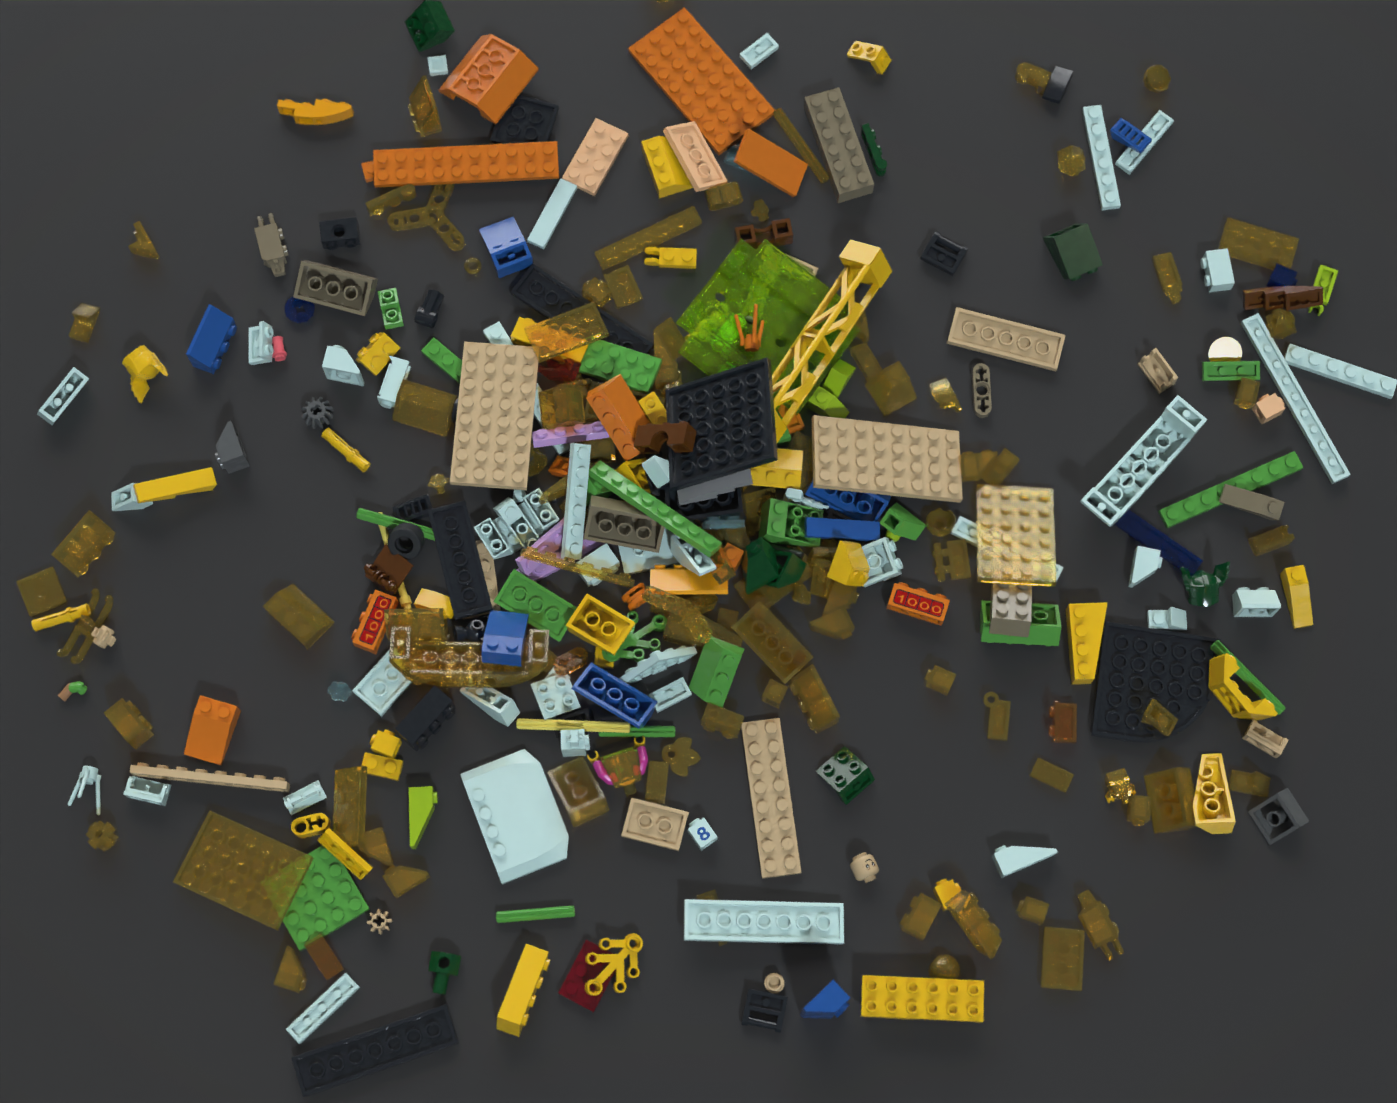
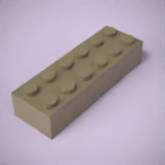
[804,87,874,203]

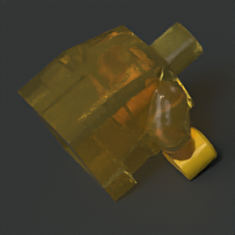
[1105,768,1136,804]

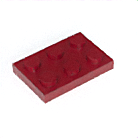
[558,939,616,1012]

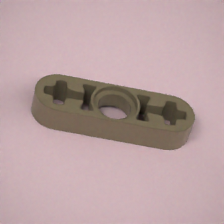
[972,363,992,418]

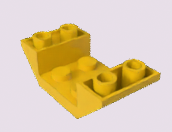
[1208,653,1278,720]

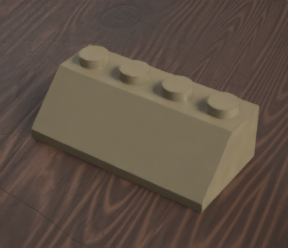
[293,260,378,316]
[583,495,665,553]

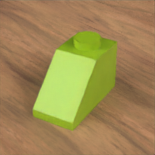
[808,386,849,419]

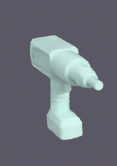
[782,488,829,509]

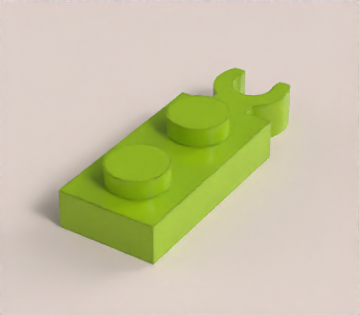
[1308,265,1338,316]

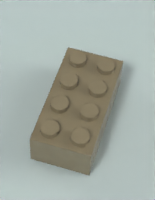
[989,561,1033,637]

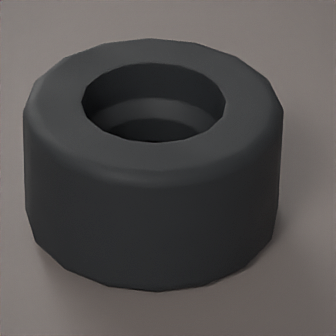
[388,523,425,560]

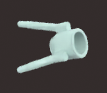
[68,766,101,815]

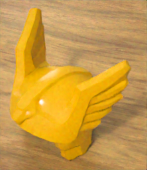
[122,345,168,403]

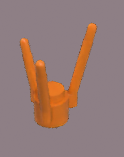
[734,304,764,352]

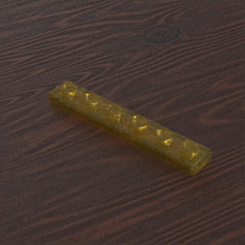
[595,206,702,270]
[519,546,635,588]

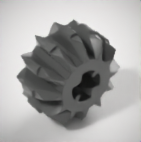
[301,397,334,429]

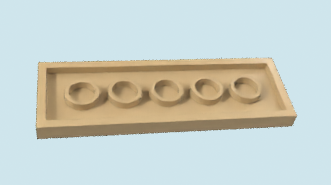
[947,307,1065,372]

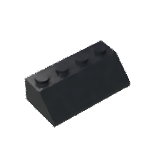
[664,486,747,526]

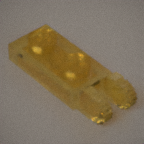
[365,184,416,216]

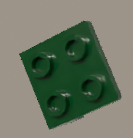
[816,746,875,805]

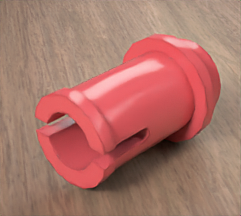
[272,336,287,361]

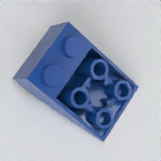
[479,217,533,278]

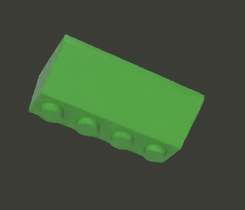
[980,600,1062,646]

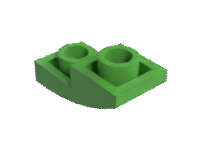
[378,288,404,330]

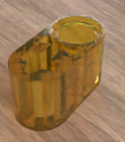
[705,182,743,211]

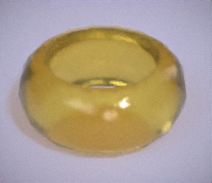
[464,257,481,274]

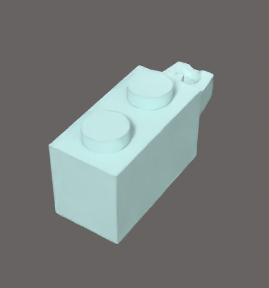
[561,729,590,757]

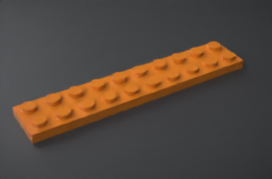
[373,141,559,188]

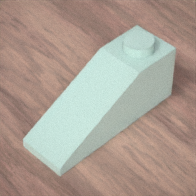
[671,534,717,576]
[459,677,520,727]
[991,845,1058,878]

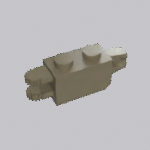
[254,213,289,277]

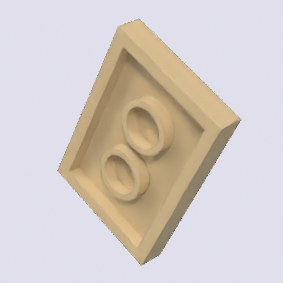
[621,798,689,851]

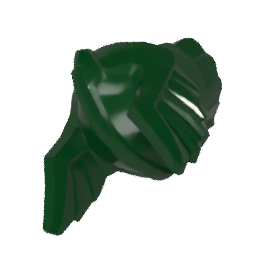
[1181,561,1230,607]

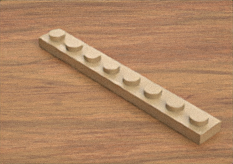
[130,763,290,792]

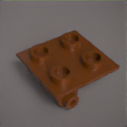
[364,544,414,596]

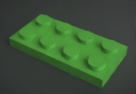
[578,337,662,395]
[494,569,577,642]

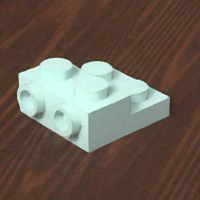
[862,537,903,587]

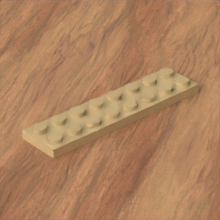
[741,718,801,879]

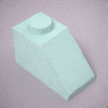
[111,483,153,511]
[1128,546,1162,588]

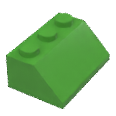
[689,635,744,708]

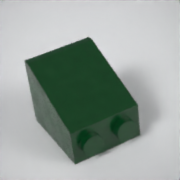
[1043,223,1103,281]

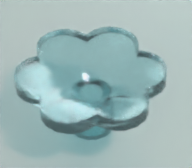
[327,681,352,701]

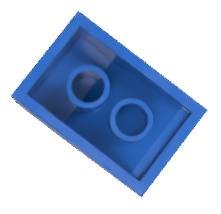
[481,610,529,667]

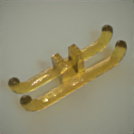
[57,588,114,664]

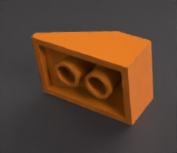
[184,695,241,766]

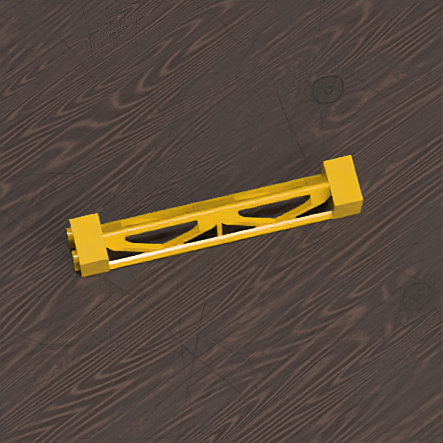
[772,239,892,443]

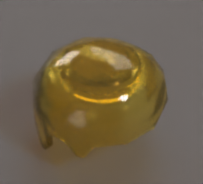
[1143,65,1171,93]
[925,508,956,537]
[928,954,960,979]

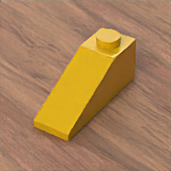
[1280,565,1313,629]

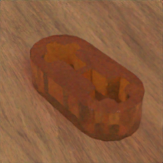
[554,647,588,675]

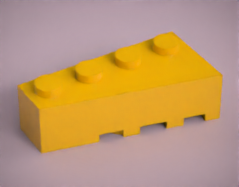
[1066,602,1108,685]

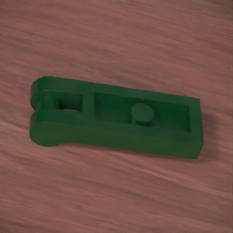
[860,123,887,176]

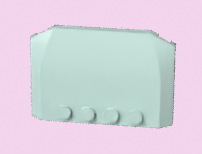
[460,749,569,884]

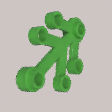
[602,611,668,662]

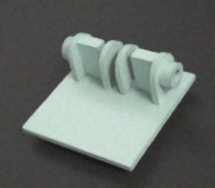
[530,672,581,720]

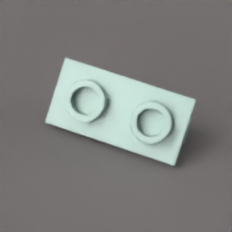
[283,780,327,816]

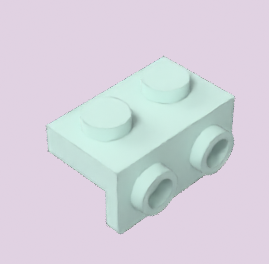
[249,321,274,365]

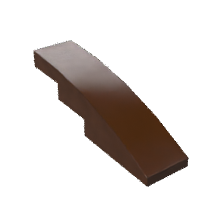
[1243,286,1323,311]

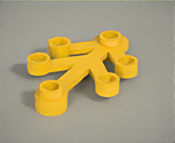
[585,933,643,996]

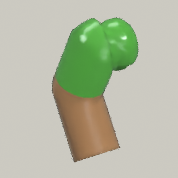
[57,681,87,701]

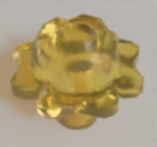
[427,474,450,494]

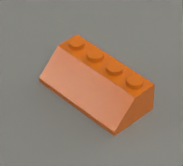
[586,374,651,462]

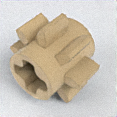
[91,625,116,649]
[367,909,393,935]

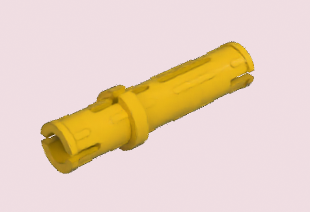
[321,427,371,472]
[31,603,91,632]

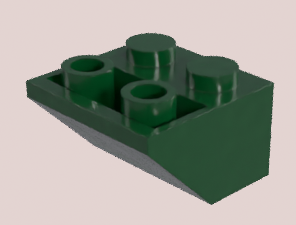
[405,0,455,52]

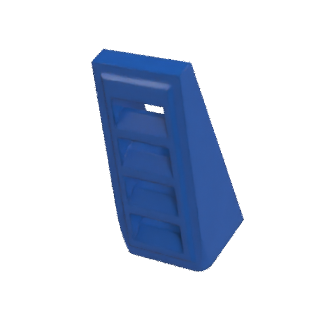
[1110,118,1152,154]

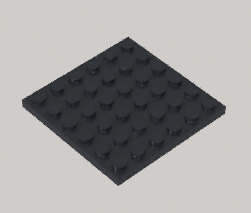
[665,357,778,492]

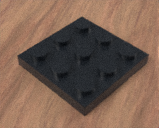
[491,95,559,144]

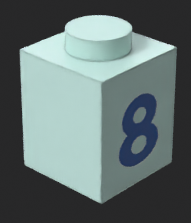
[688,818,718,851]

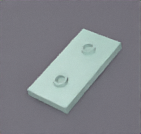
[618,528,680,576]

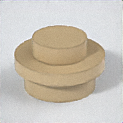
[764,973,784,994]

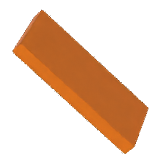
[734,129,808,197]

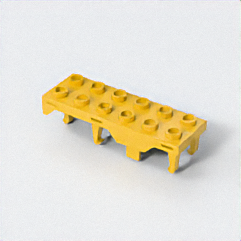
[861,975,984,1023]

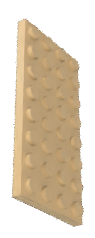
[450,341,540,490]
[812,415,963,503]

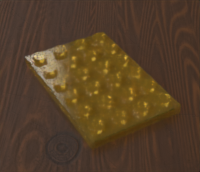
[976,484,1056,587]
[173,810,314,931]

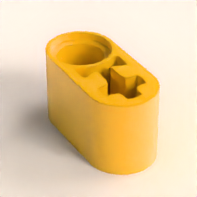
[291,813,331,838]

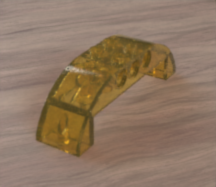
[389,627,549,688]

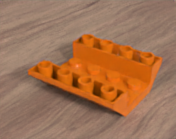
[438,34,539,124]

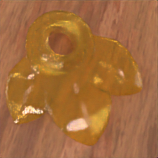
[662,737,701,776]

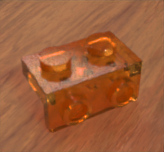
[1049,701,1077,743]

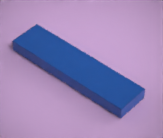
[805,517,880,542]

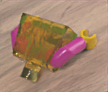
[587,736,648,796]

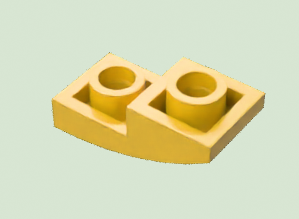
[414,588,454,619]

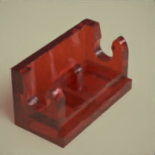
[538,358,581,381]

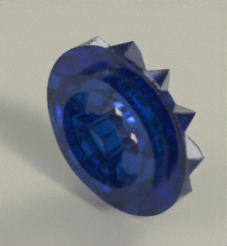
[285,296,315,324]

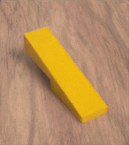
[133,467,217,503]

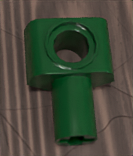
[428,951,461,995]

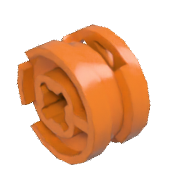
[621,583,652,611]

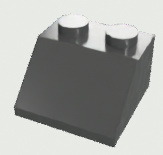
[215,421,250,474]
[1248,788,1309,845]

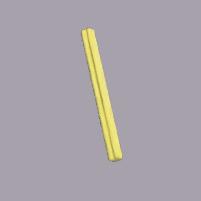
[516,718,631,733]

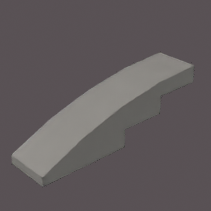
[677,469,753,505]

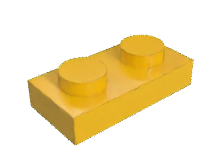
[360,752,404,781]

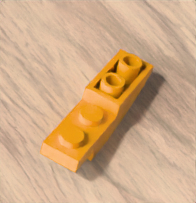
[277,99,354,125]

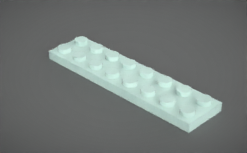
[684,899,844,944]

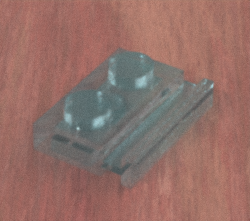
[702,516,745,530]

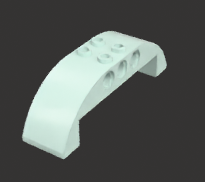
[1080,395,1207,527]

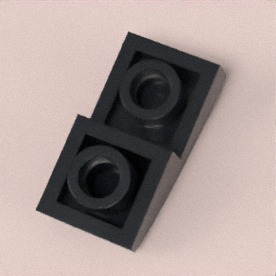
[1042,66,1073,104]

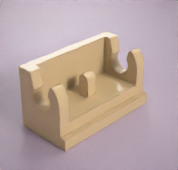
[1137,348,1178,394]
[1242,719,1289,758]

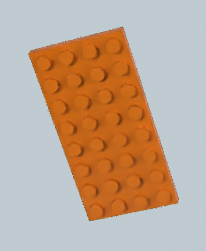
[628,7,776,155]

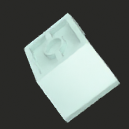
[474,488,559,559]

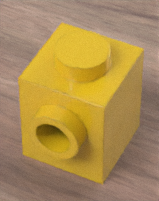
[370,729,402,759]
[933,878,963,911]

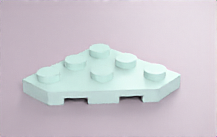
[619,645,697,684]

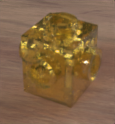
[1057,145,1086,176]
[1265,308,1297,339]
[86,820,119,852]

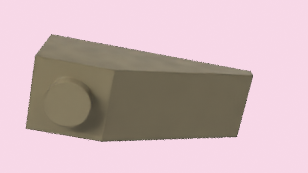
[1219,484,1285,520]

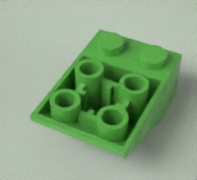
[758,498,824,547]

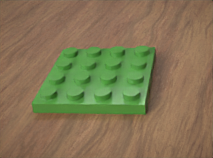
[261,845,370,951]

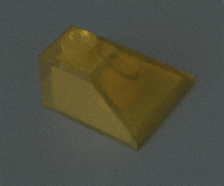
[865,361,917,417]

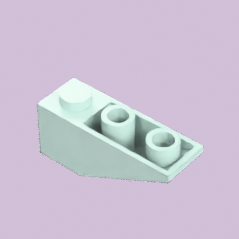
[493,497,540,551]

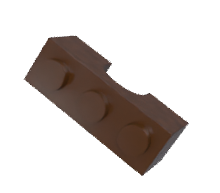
[734,218,793,253]
[634,421,697,454]

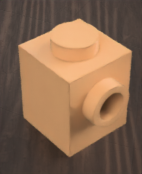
[1252,393,1285,424]

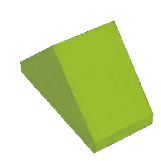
[822,359,856,399]

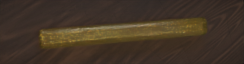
[773,108,829,184]

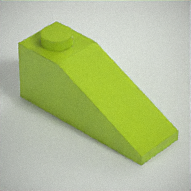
[409,786,438,849]

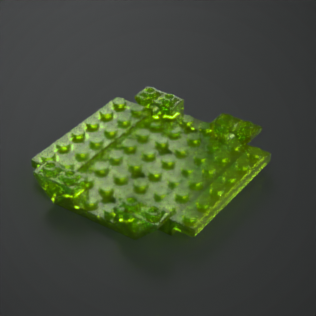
[676,239,861,415]

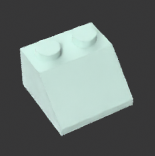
[322,345,364,386]
[1232,587,1281,617]

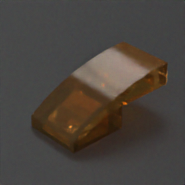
[304,934,344,980]

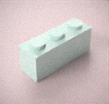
[37,367,89,426]

